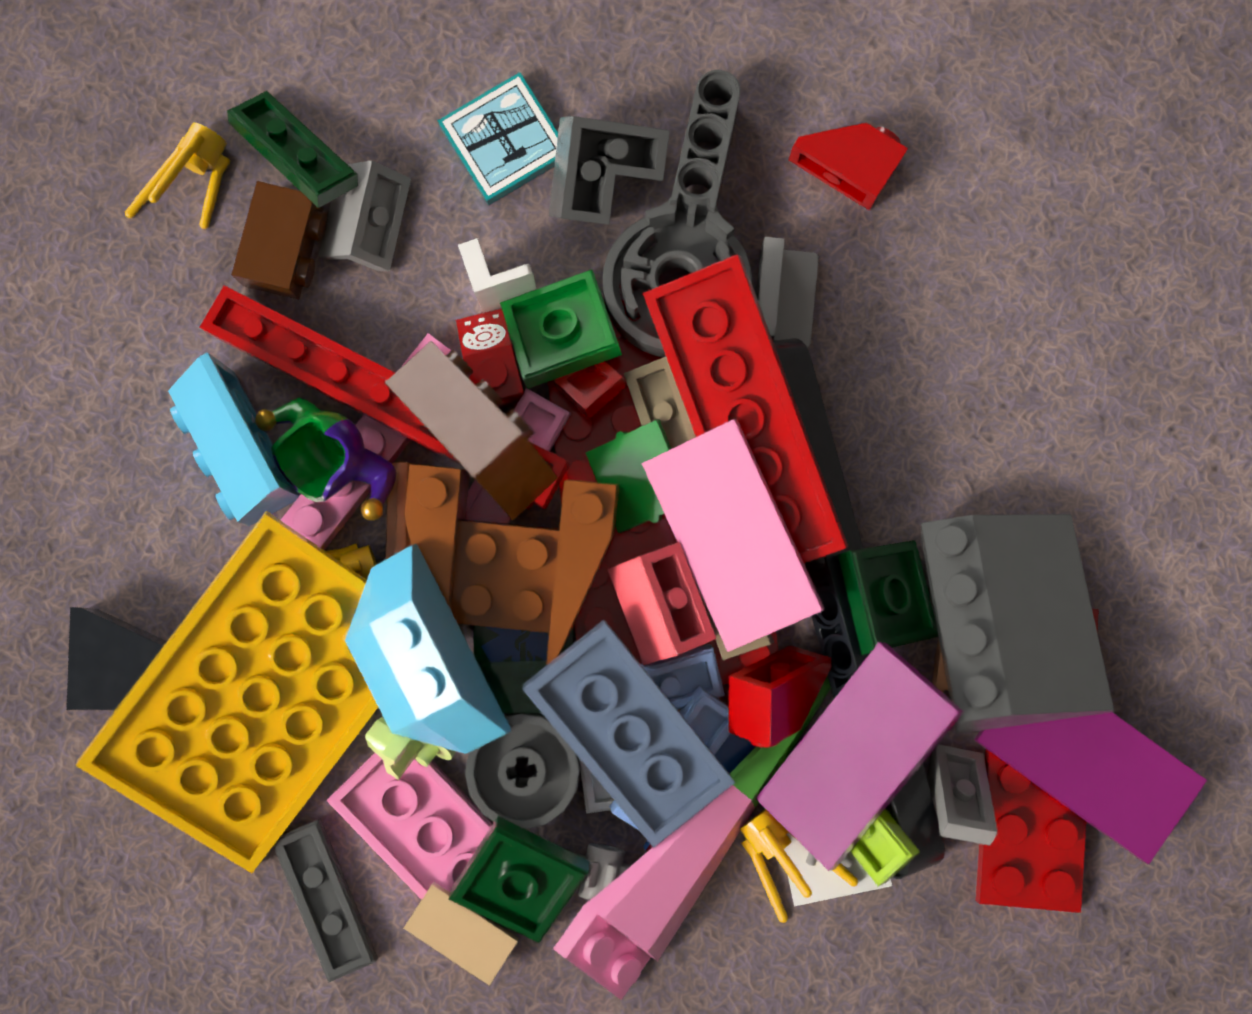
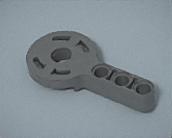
[603,70,752,358]

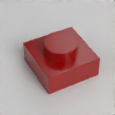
[553,361,626,419]

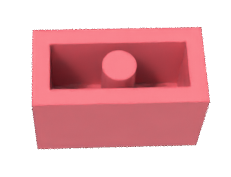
[607,542,716,665]

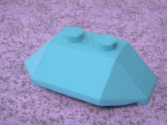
[345,544,512,754]

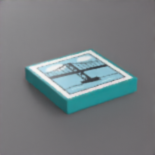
[437,72,558,206]

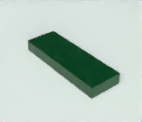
[227,90,358,208]

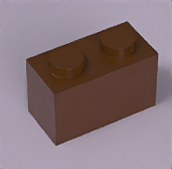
[231,181,327,300]

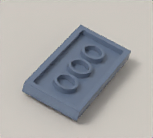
[522,620,735,848]

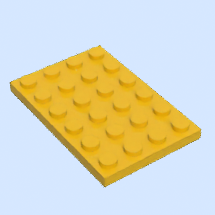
[76,510,378,873]

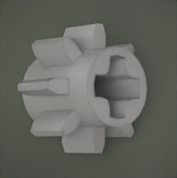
[576,843,632,900]

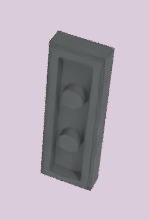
[273,818,378,983]

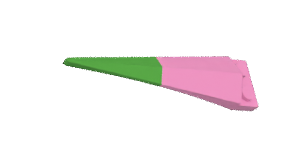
[554,675,831,1000]

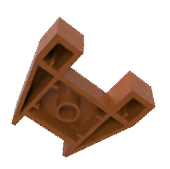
[405,464,620,664]

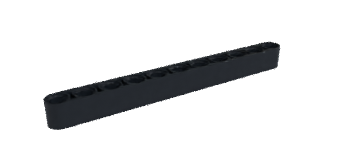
[773,338,945,880]

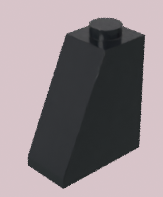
[66,607,167,710]

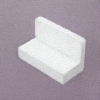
[458,239,537,313]

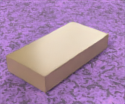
[403,882,519,985]

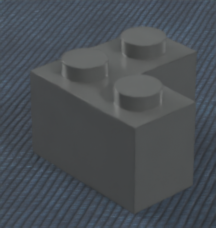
[548,116,670,225]

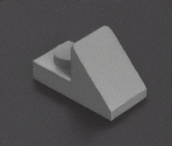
[927,744,998,845]

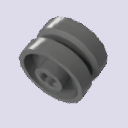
[465,711,581,829]

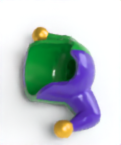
[255,398,397,521]

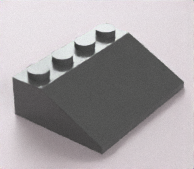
[921,514,1114,734]

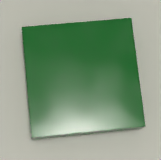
[500,269,622,389]

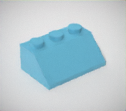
[168,352,300,526]

